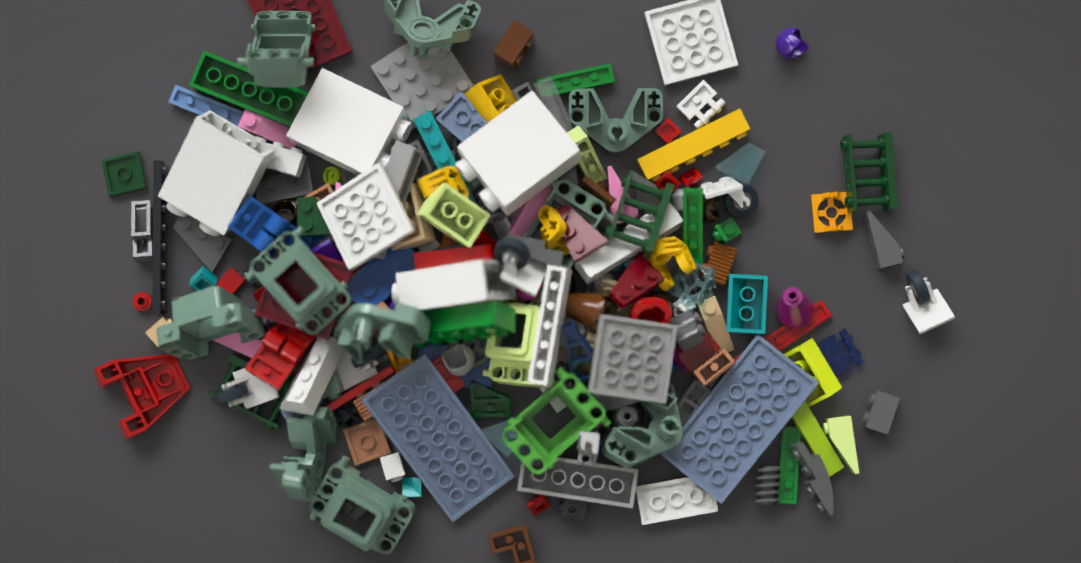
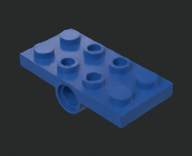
[227,195,313,259]

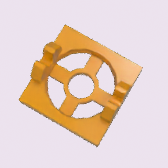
[811,192,853,233]

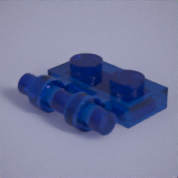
[816,329,863,377]

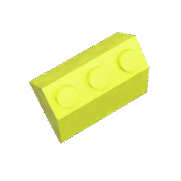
[784,338,842,407]

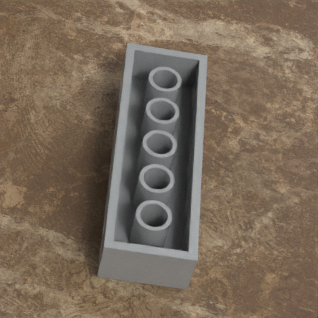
[517,451,638,508]

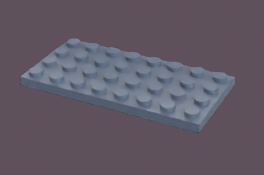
[661,334,819,504]
[361,353,515,522]

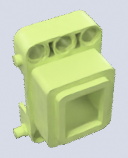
[483,291,544,388]

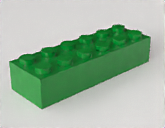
[189,50,309,128]
[414,301,516,348]

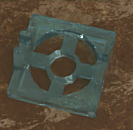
[668,262,716,305]

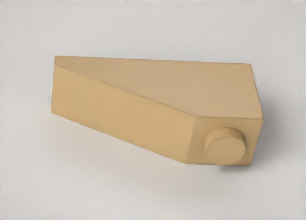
[695,296,735,353]

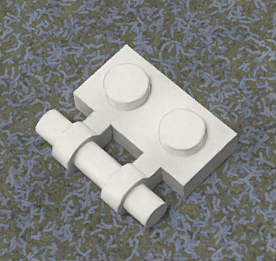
[676,80,726,129]

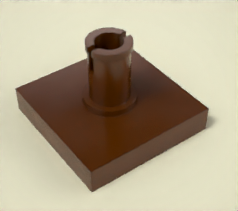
[575,176,616,220]

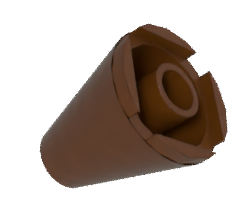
[565,293,611,332]

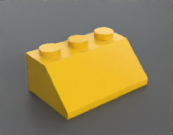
[464,74,517,123]

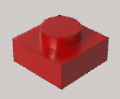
[654,117,682,144]

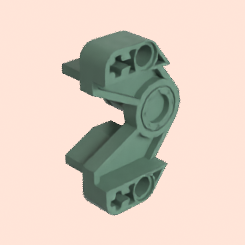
[383,0,481,59]
[569,88,663,153]
[334,302,431,363]
[602,382,683,468]
[269,406,337,502]

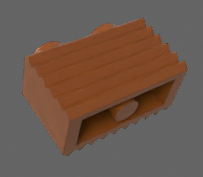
[700,242,737,286]

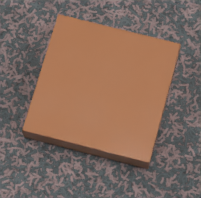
[343,419,392,466]

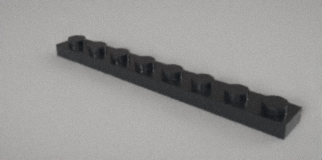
[152,160,168,315]

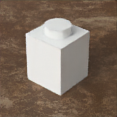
[380,452,406,482]

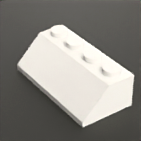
[279,336,344,415]

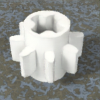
[672,296,696,316]

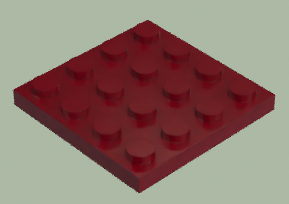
[254,242,353,340]

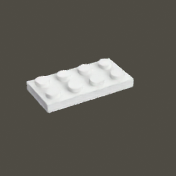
[636,477,718,525]

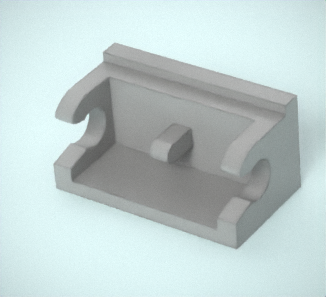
[577,432,599,468]

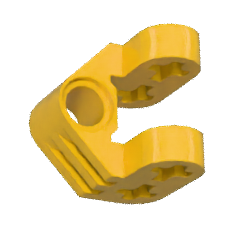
[417,166,469,199]
[538,205,570,255]
[646,236,696,291]

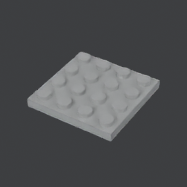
[370,42,474,131]
[588,314,677,404]

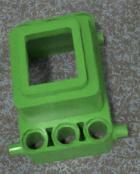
[503,368,611,474]

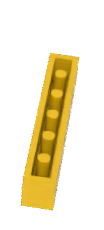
[636,109,750,183]

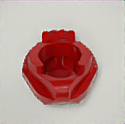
[629,297,672,324]

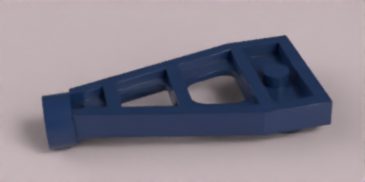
[561,321,595,397]

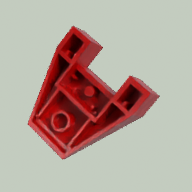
[93,354,191,441]

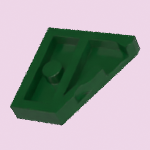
[297,196,332,237]
[470,380,510,418]

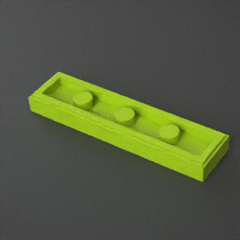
[791,401,844,477]

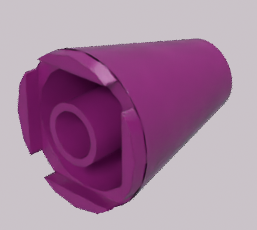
[775,287,814,328]

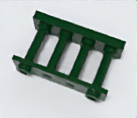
[840,132,898,213]
[604,170,674,259]
[208,353,291,430]

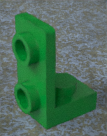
[711,216,742,244]

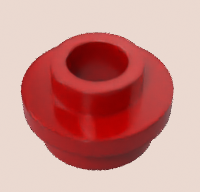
[133,292,152,311]

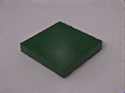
[101,151,148,197]

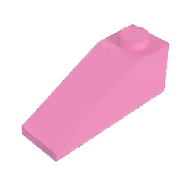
[238,109,296,150]
[607,166,638,225]

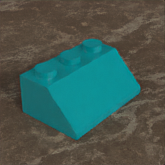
[726,274,768,335]

